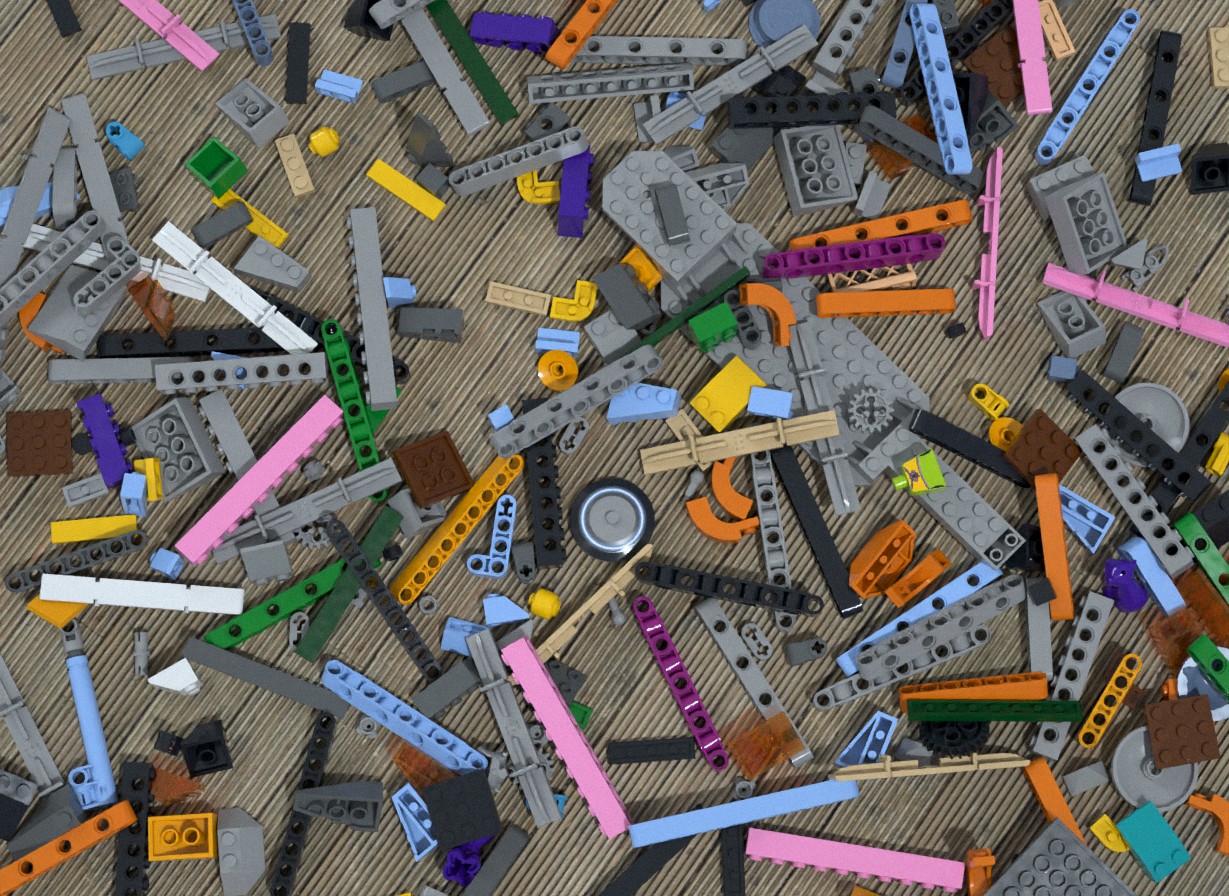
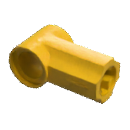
[1204,431,1229,477]

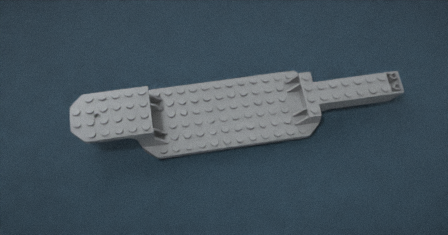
[602,151,1026,571]

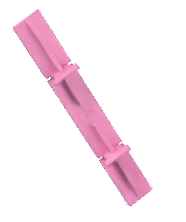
[117,0,220,72]
[1012,0,1052,115]
[971,147,1003,342]
[1043,263,1229,347]

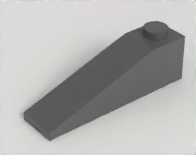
[967,91,1019,153]
[405,111,453,168]
[294,781,383,832]
[7,784,89,861]

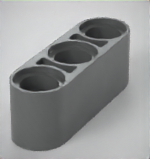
[371,61,434,103]
[655,183,690,247]
[192,202,254,249]
[724,290,762,350]
[1102,321,1145,384]

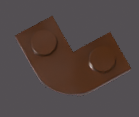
[1104,651,1145,710]

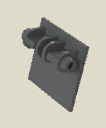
[109,167,140,213]
[544,657,587,707]

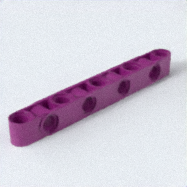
[761,234,945,279]
[633,596,729,772]

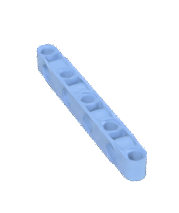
[910,3,972,175]
[1035,9,1140,166]
[836,562,1003,678]
[321,660,488,775]

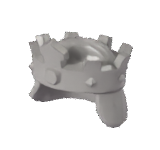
[477,746,509,793]

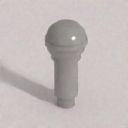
[684,470,704,501]
[608,597,626,625]

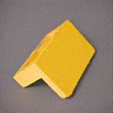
[134,458,163,502]

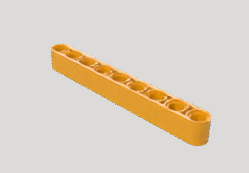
[390,454,524,605]

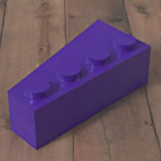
[470,11,561,55]
[558,145,594,238]
[76,394,134,489]

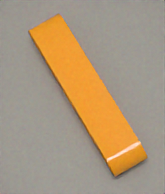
[1079,654,1142,749]

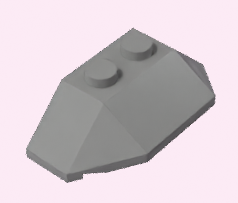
[685,163,750,208]
[217,807,266,896]

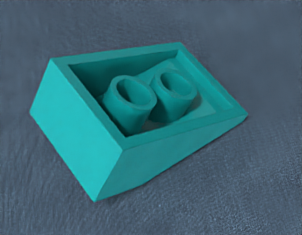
[1115,800,1191,883]

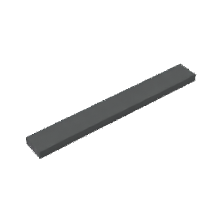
[182,637,350,719]

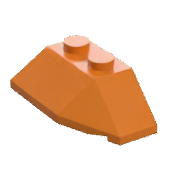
[849,519,916,599]

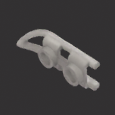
[1120,245,1169,292]

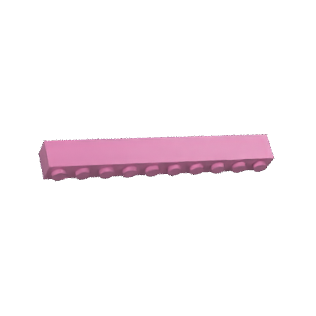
[175,395,343,567]
[501,635,635,839]
[745,828,965,893]

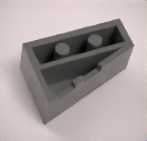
[398,305,465,344]
[412,658,482,720]

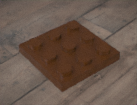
[962,24,1050,107]
[1001,409,1083,490]
[7,410,73,477]
[392,430,474,509]
[1143,694,1221,770]

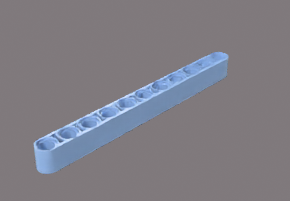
[628,780,860,848]

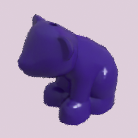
[1103,559,1148,614]
[442,834,496,887]

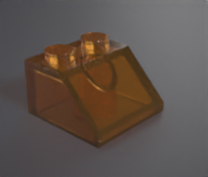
[150,769,206,806]

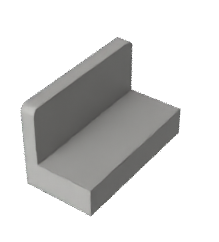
[804,72,851,112]
[634,95,661,143]
[853,171,891,221]

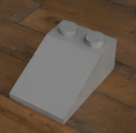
[215,78,289,148]
[1037,291,1106,358]
[584,309,642,366]
[240,540,294,586]

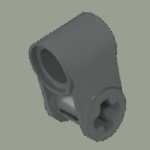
[511,541,537,584]
[785,638,827,667]

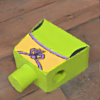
[891,449,947,496]

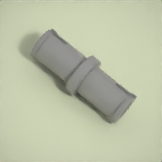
[133,632,150,676]

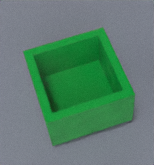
[184,136,248,199]
[688,302,738,353]

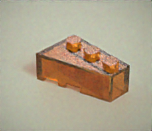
[392,741,461,798]

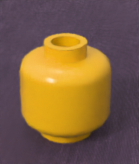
[308,126,340,157]
[528,588,561,620]

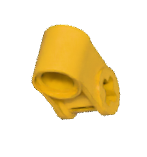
[968,384,1010,421]

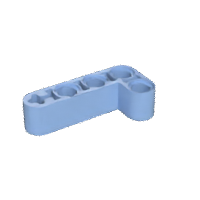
[467,495,517,579]
[1117,536,1186,619]

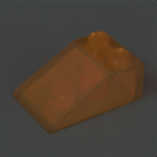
[128,276,176,341]
[727,711,806,781]

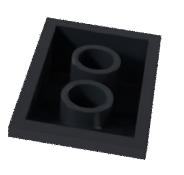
[936,73,988,137]
[0,766,38,842]

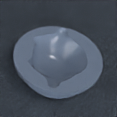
[749,0,820,48]
[1177,646,1229,721]

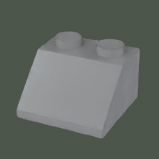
[387,488,448,538]

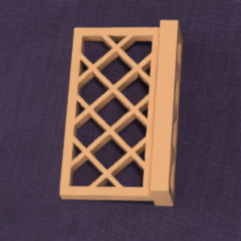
[827,255,917,293]

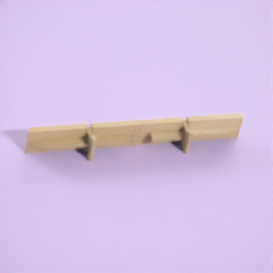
[640,410,840,475]
[506,544,653,686]
[828,751,1030,782]

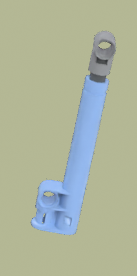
[58,618,119,812]

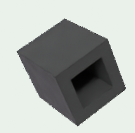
[416,163,449,198]

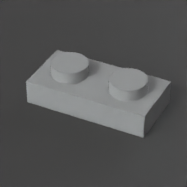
[845,142,867,186]
[62,473,110,509]

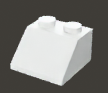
[147,658,203,696]

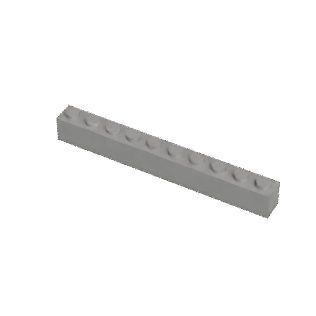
[346,207,397,411]

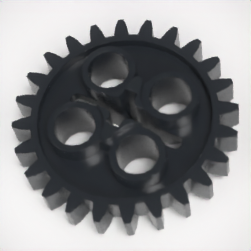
[919,721,990,759]

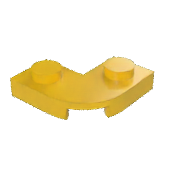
[517,170,560,205]
[550,280,598,322]
[1088,814,1130,852]

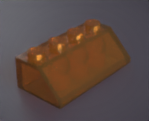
[1176,569,1229,649]

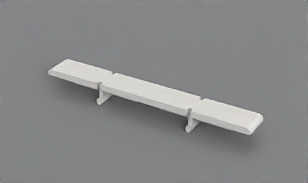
[152,221,318,355]
[21,224,210,302]
[39,574,245,615]

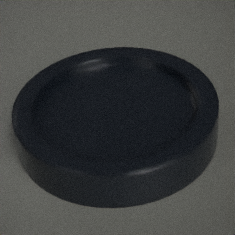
[72,434,93,455]

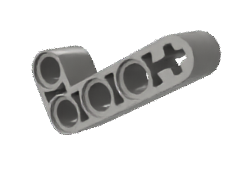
[52,147,79,230]
[73,236,141,316]

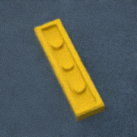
[366,158,446,222]
[211,189,289,249]
[51,514,138,544]

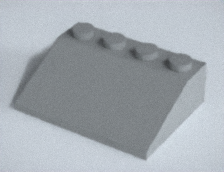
[773,125,858,216]
[1045,172,1129,274]
[27,265,127,361]
[132,398,225,503]

